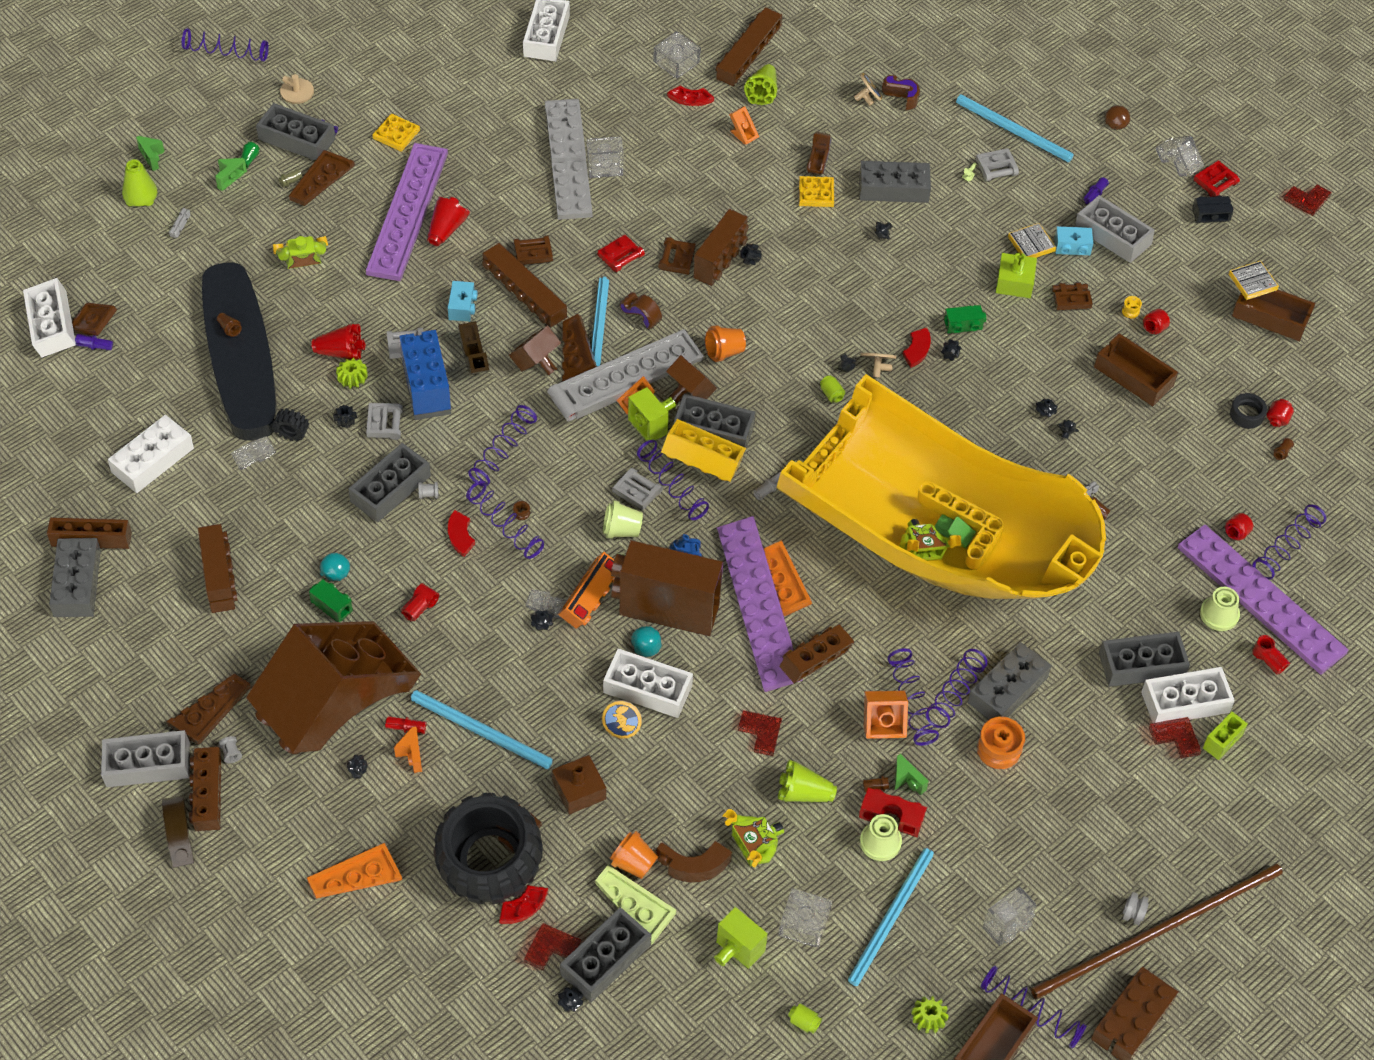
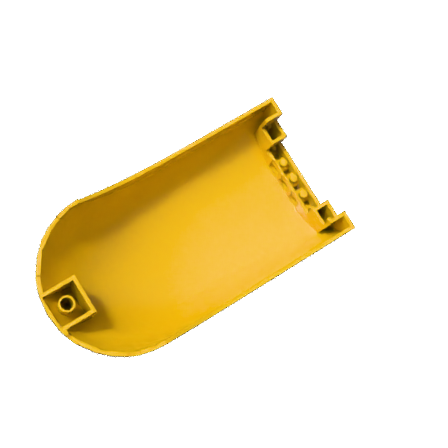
[777,374,1106,599]

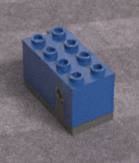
[399,330,451,420]

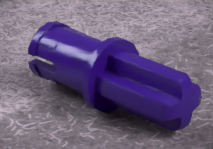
[1083,177,1109,204]
[75,334,113,350]

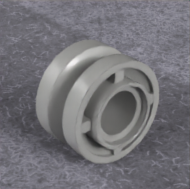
[1122,892,1149,926]

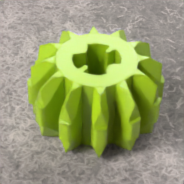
[336,357,368,389]
[911,996,949,1034]

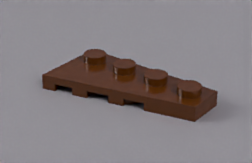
[289,150,355,206]
[562,313,597,381]
[166,674,251,745]

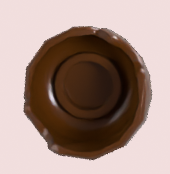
[1104,105,1130,130]

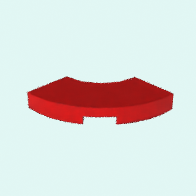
[667,85,714,106]
[902,327,931,368]
[448,510,475,557]
[499,885,548,924]

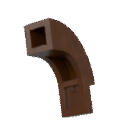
[656,841,732,883]

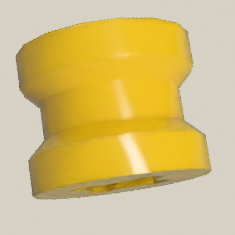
[1122,296,1142,319]

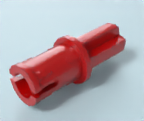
[385,717,427,734]

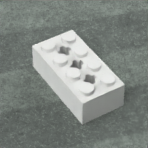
[523,0,570,61]
[23,278,76,357]
[108,415,194,493]
[603,649,693,718]
[1141,667,1235,726]

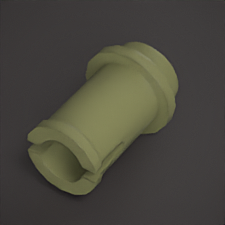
[279,169,302,187]

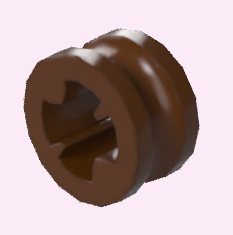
[513,501,530,520]

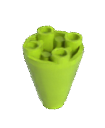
[744,64,777,105]
[122,159,158,207]
[778,760,837,802]

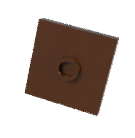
[72,303,117,336]

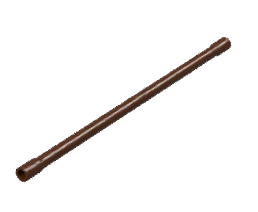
[1030,863,1283,1000]

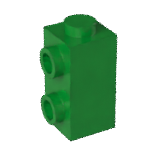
[944,305,986,334]
[309,579,353,622]

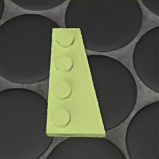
[595,865,677,945]

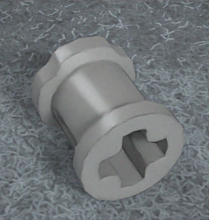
[418,482,439,499]
[219,736,242,764]

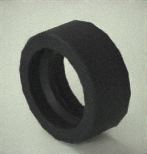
[1230,393,1267,429]

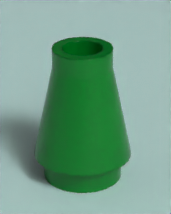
[241,142,260,168]

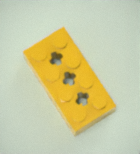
[661,419,746,482]

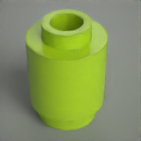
[820,375,845,403]
[788,1003,822,1034]

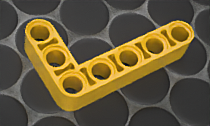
[917,481,1003,569]

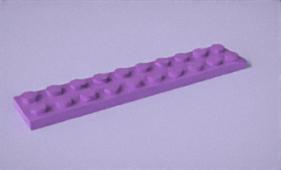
[366,143,448,282]
[717,516,803,692]
[1178,524,1348,675]

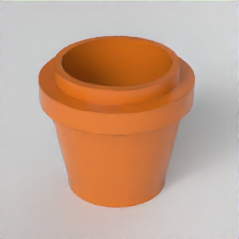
[705,325,746,362]
[610,831,658,880]

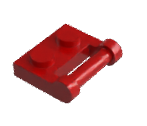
[1194,160,1240,197]
[598,235,645,273]

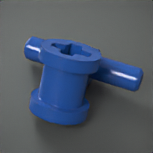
[669,534,702,557]

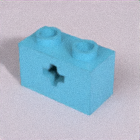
[1054,226,1093,255]
[448,281,478,322]

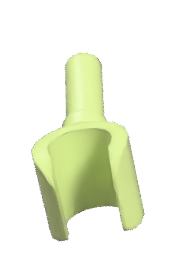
[962,163,977,182]

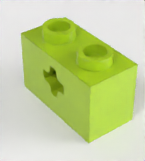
[1203,712,1248,760]

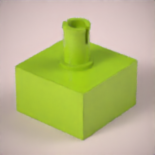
[996,253,1037,298]
[628,387,676,444]
[714,907,768,969]

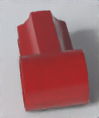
[401,583,440,622]
[1252,635,1291,675]

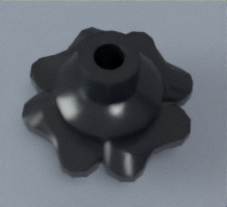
[874,221,893,240]
[941,339,961,361]
[838,353,857,373]
[1035,399,1058,417]
[1057,420,1079,439]
[531,610,553,630]
[347,754,368,779]
[558,987,583,1012]

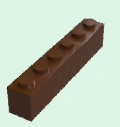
[715,7,782,87]
[482,243,567,328]

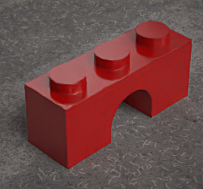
[859,787,927,838]

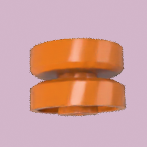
[977,717,1025,769]

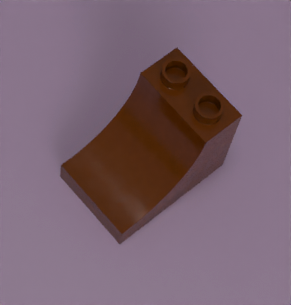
[246,621,421,755]

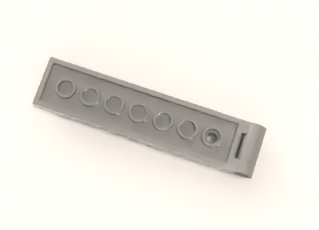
[545,99,593,220]
[547,329,704,421]

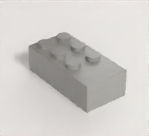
[1075,196,1155,263]
[101,730,190,787]

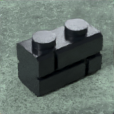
[1192,195,1234,223]

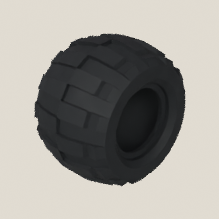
[433,793,543,904]

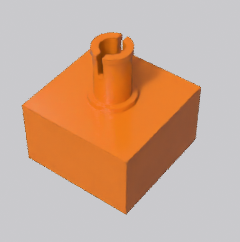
[863,691,908,739]

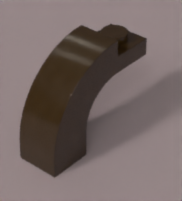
[458,321,490,375]
[162,795,194,868]

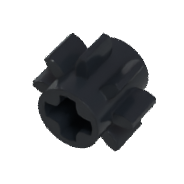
[740,243,762,266]
[333,405,357,428]

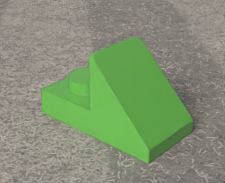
[136,136,164,171]
[215,158,247,191]
[934,514,976,549]
[894,754,929,795]

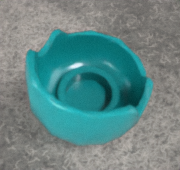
[319,552,350,582]
[631,626,662,657]

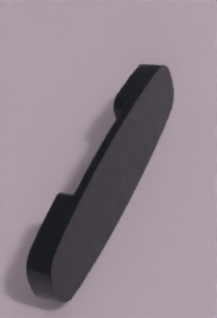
[202,262,278,441]

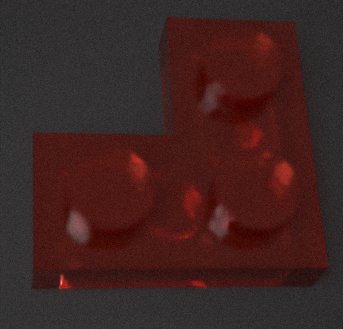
[1283,184,1332,216]
[738,710,782,757]
[1149,717,1202,759]
[524,923,581,970]

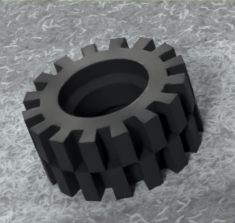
[272,408,309,441]

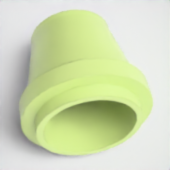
[603,500,643,539]
[1200,587,1240,631]
[860,814,902,861]

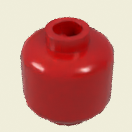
[1143,309,1170,335]
[1266,399,1294,427]
[1225,513,1254,541]

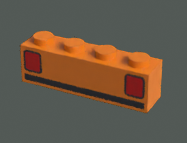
[558,552,615,629]

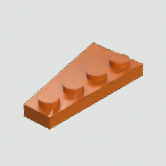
[764,540,812,616]
[307,843,402,899]

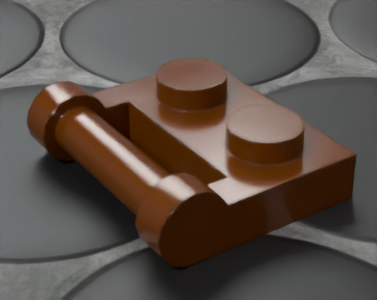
[513,235,553,265]
[658,237,696,274]

